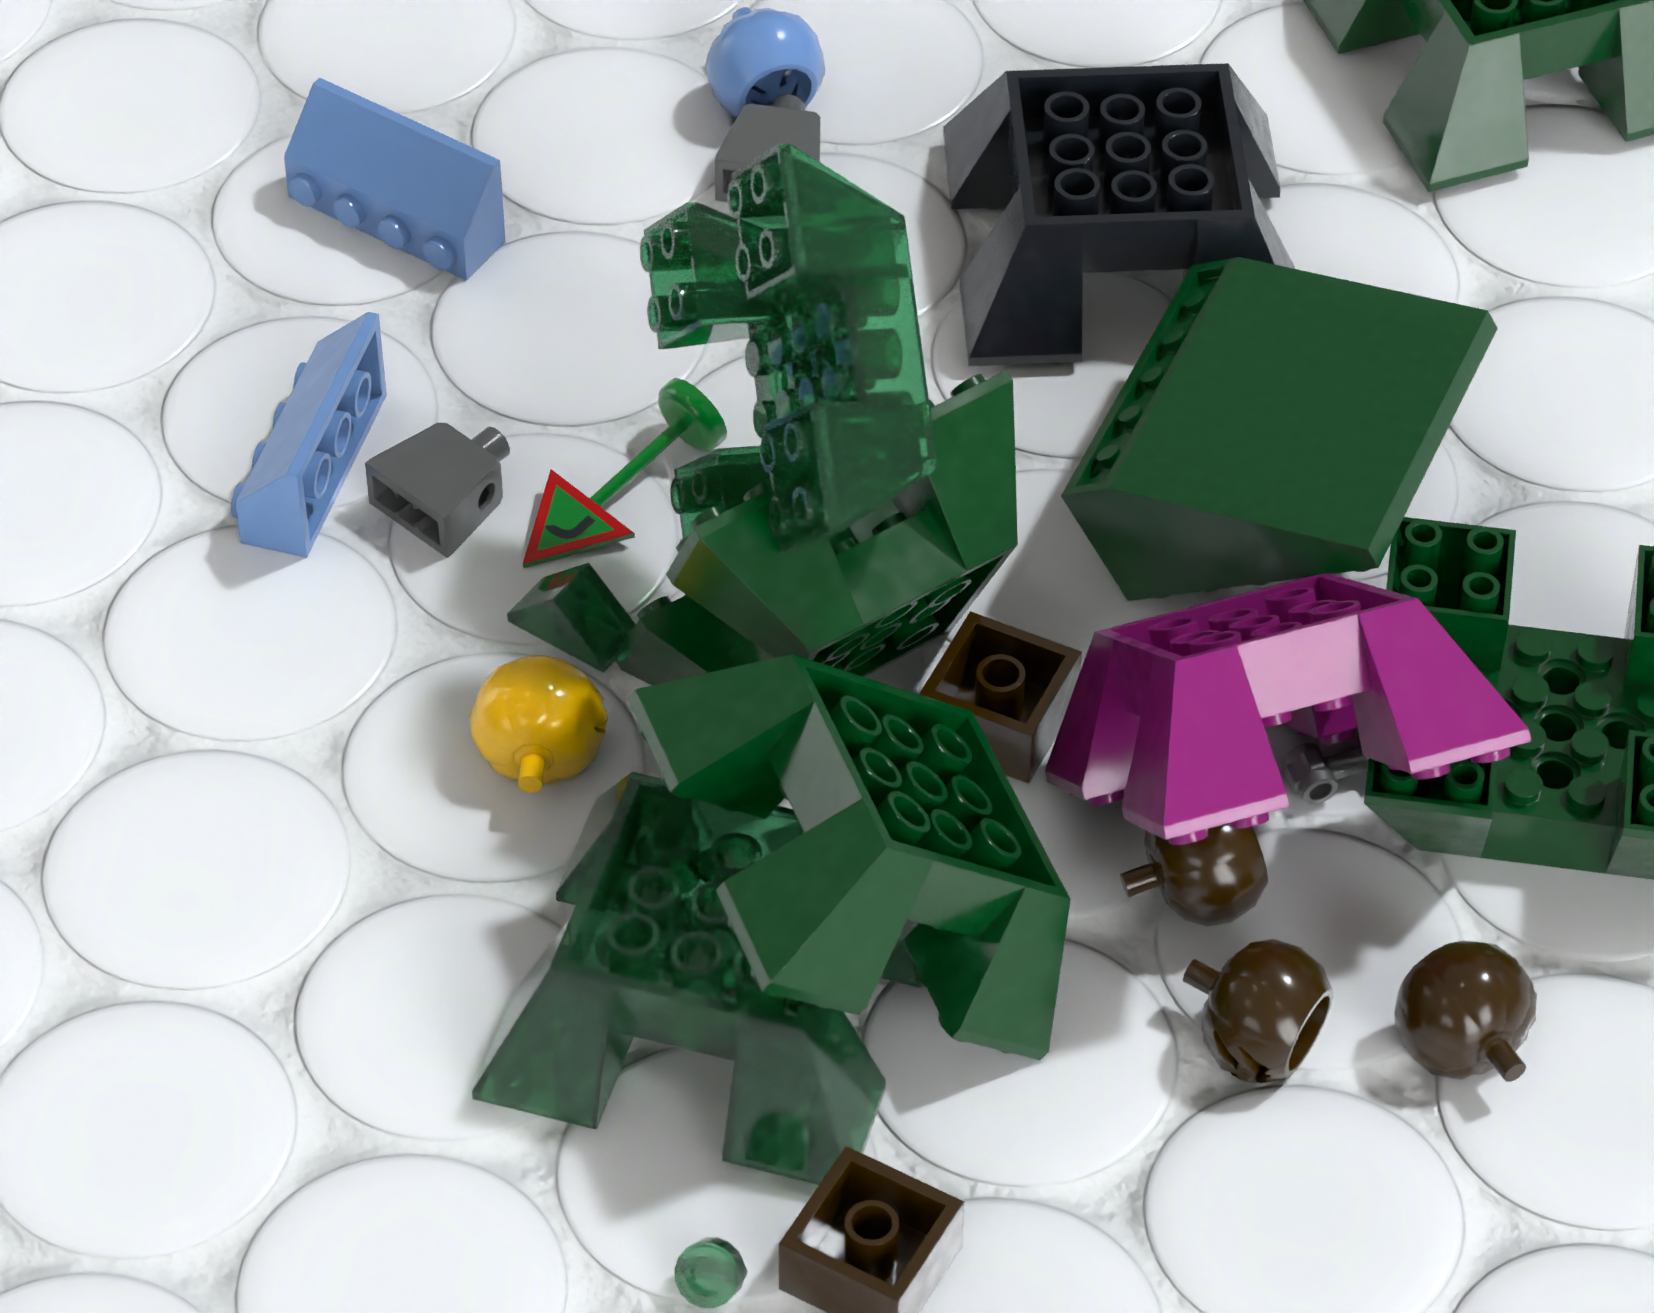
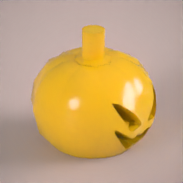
[469,655,608,793]

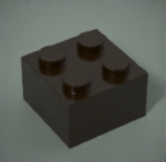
[919,611,1082,784]
[779,1146,964,1313]

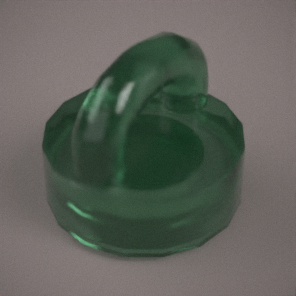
[674,1237,748,1308]

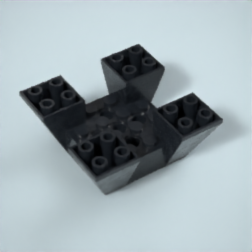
[943,63,1295,366]

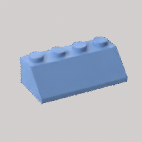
[284,77,506,281]
[231,312,387,558]

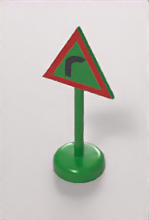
[522,378,727,568]

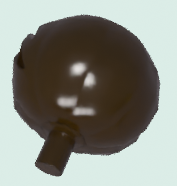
[1120,823,1268,926]
[1183,939,1333,1083]
[1394,940,1537,1082]

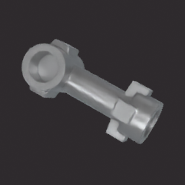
[1285,743,1368,804]

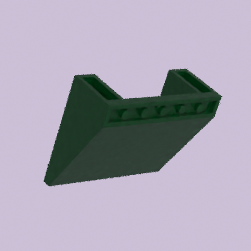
[1061,257,1498,601]

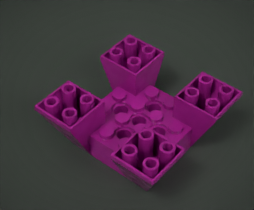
[1045,573,1531,845]

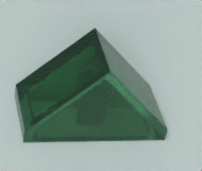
[507,562,636,673]

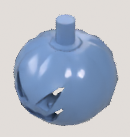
[705,7,826,118]

